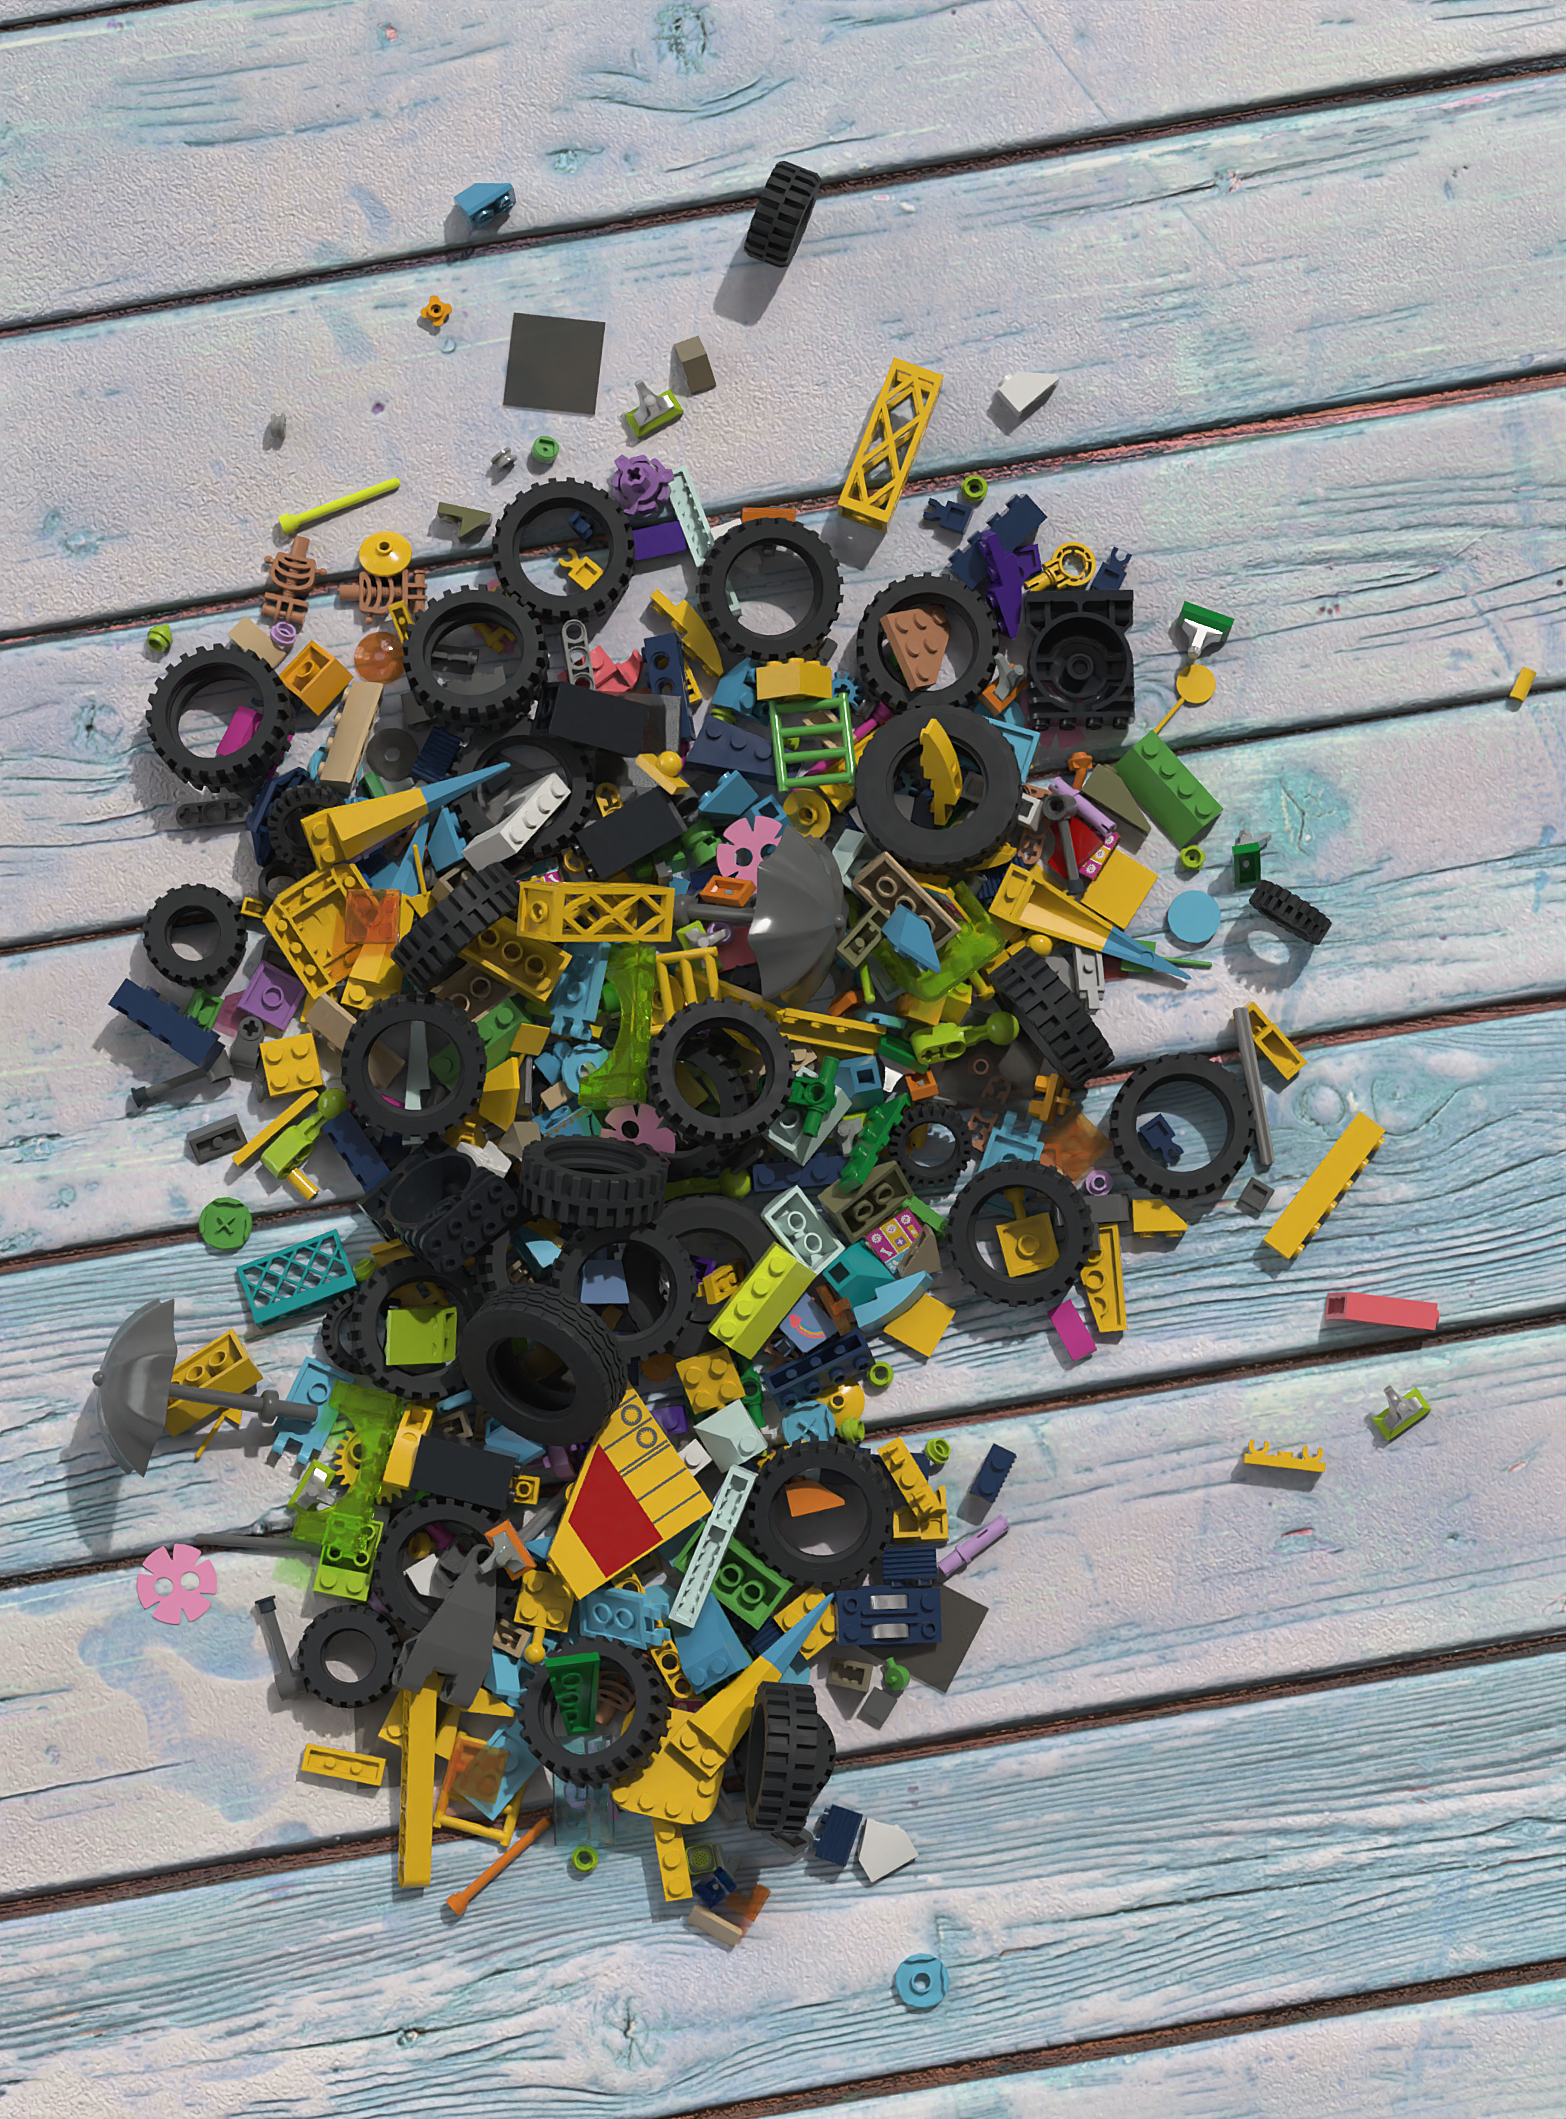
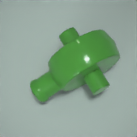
[885,1657,910,1691]

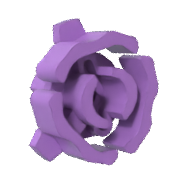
[612,455,674,516]
[527,1444,585,1481]

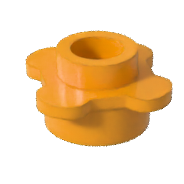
[421,295,452,327]

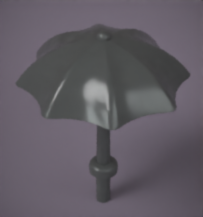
[638,824,850,1010]
[92,1298,318,1478]

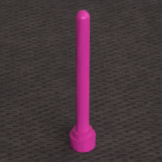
[791,701,894,793]

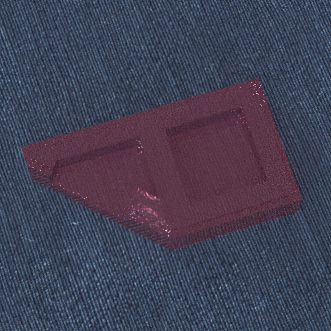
[215,990,248,1031]

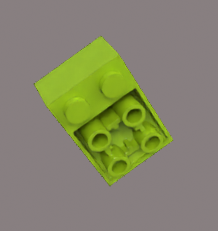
[384,1304,457,1365]
[313,1512,384,1607]

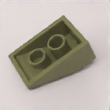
[817,1160,914,1245]

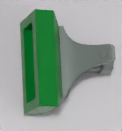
[358,772,415,799]

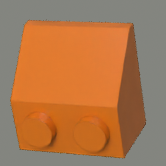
[785,1475,845,1518]

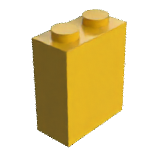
[1079,847,1159,932]

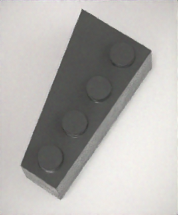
[400,666,507,732]

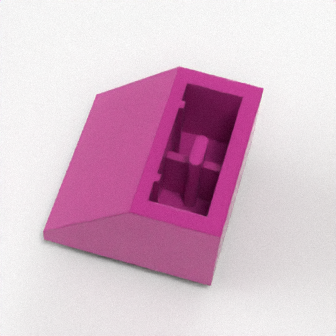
[215,705,294,780]

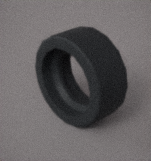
[258,860,308,908]

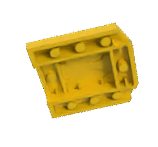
[262,862,381,1000]

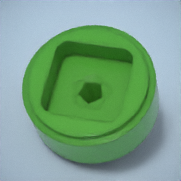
[531,436,559,464]

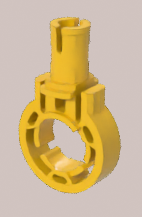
[1023,542,1096,591]

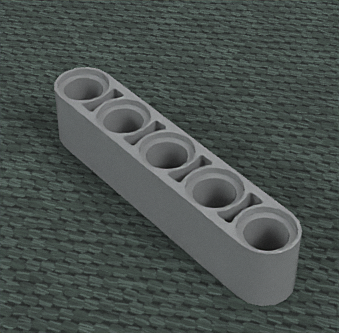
[560,620,596,751]

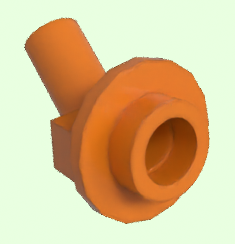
[1066,752,1093,791]

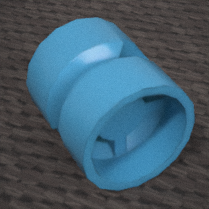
[534,1039,584,1086]

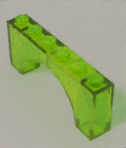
[578,940,656,1110]
[291,1380,404,1556]

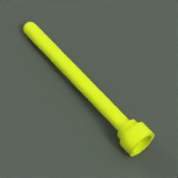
[278,478,400,536]

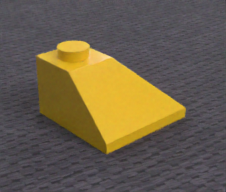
[476,1057,520,1131]

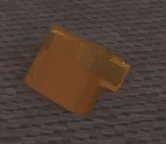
[724,1882,771,1922]

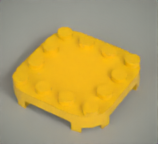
[608,1707,727,1826]

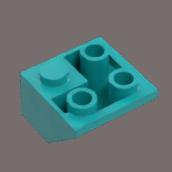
[820,1239,896,1314]

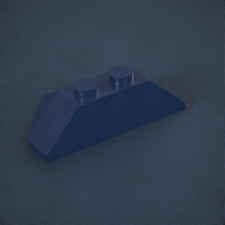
[244,767,310,868]

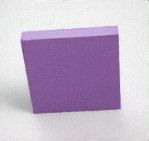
[236,960,307,1032]

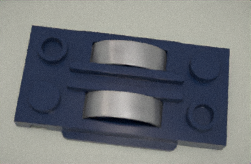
[834,1584,942,1649]

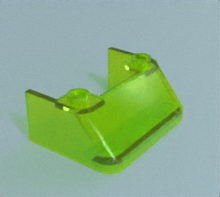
[871,880,1006,1003]

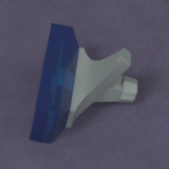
[693,1844,743,1909]

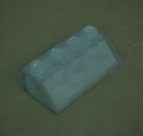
[552,1735,615,1846]

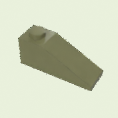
[1080,764,1152,836]
[834,903,891,970]

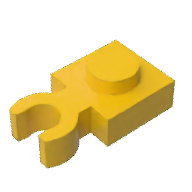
[558,548,604,591]

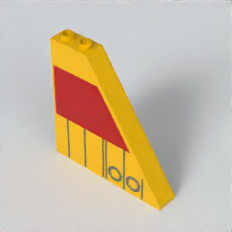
[546,1380,714,1601]

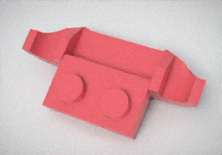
[557,645,644,698]

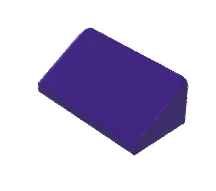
[632,520,687,561]

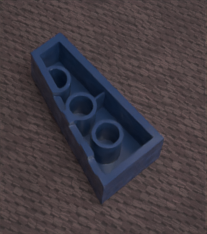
[685,714,804,786]
[108,978,226,1072]
[321,1109,395,1193]

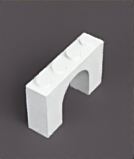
[461,772,571,872]

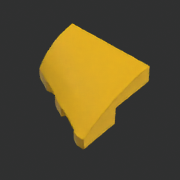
[893,1485,949,1544]

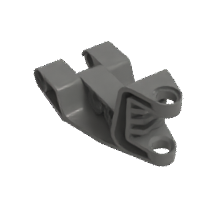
[392,1533,496,1709]

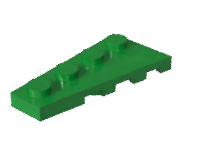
[837,1092,913,1193]
[544,1652,600,1736]

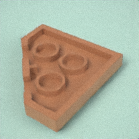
[880,605,951,691]

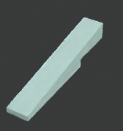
[669,465,742,618]
[402,985,432,1147]
[668,1464,759,1628]

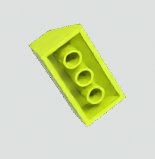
[708,1241,817,1360]

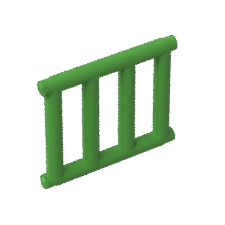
[769,693,857,794]

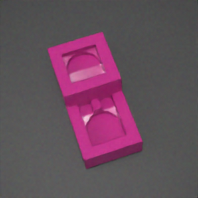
[1046,1299,1097,1362]

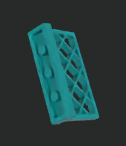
[236,1229,360,1329]

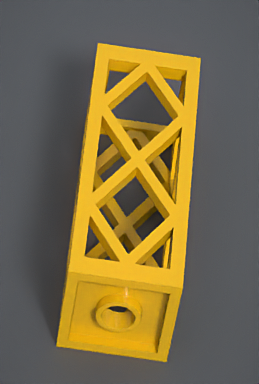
[837,357,944,533]
[516,881,675,942]

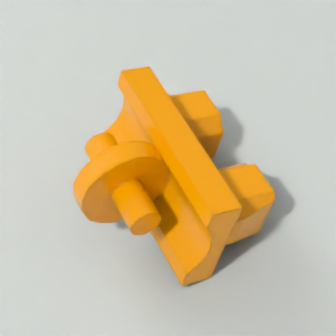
[1028,1073,1075,1125]

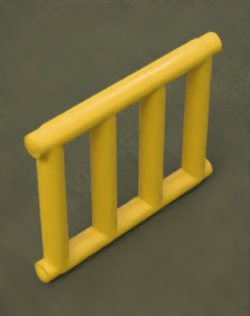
[627,946,722,1038]
[432,1730,528,1847]

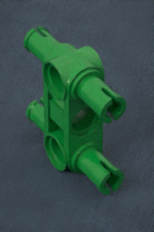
[757,1050,841,1138]
[683,1354,767,1442]

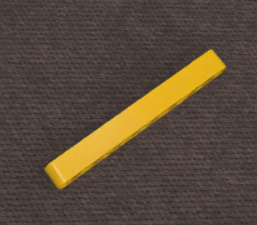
[563,1482,694,1699]
[398,1670,437,1888]

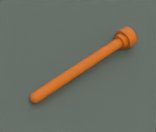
[445,1817,551,1916]

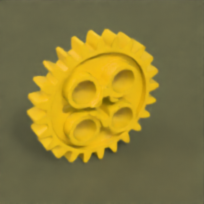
[334,1417,411,1505]

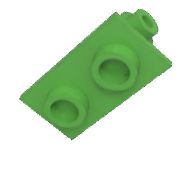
[894,1195,949,1245]

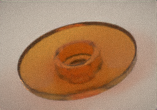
[354,632,404,684]

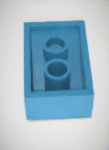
[669,1592,752,1694]

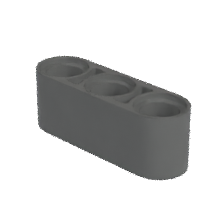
[1051,1194,1130,1227]

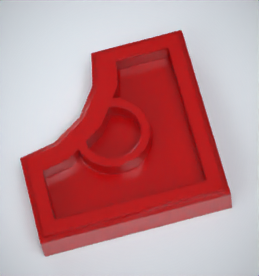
[1047,815,1105,881]

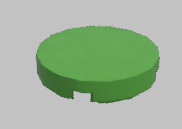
[199,1197,253,1251]

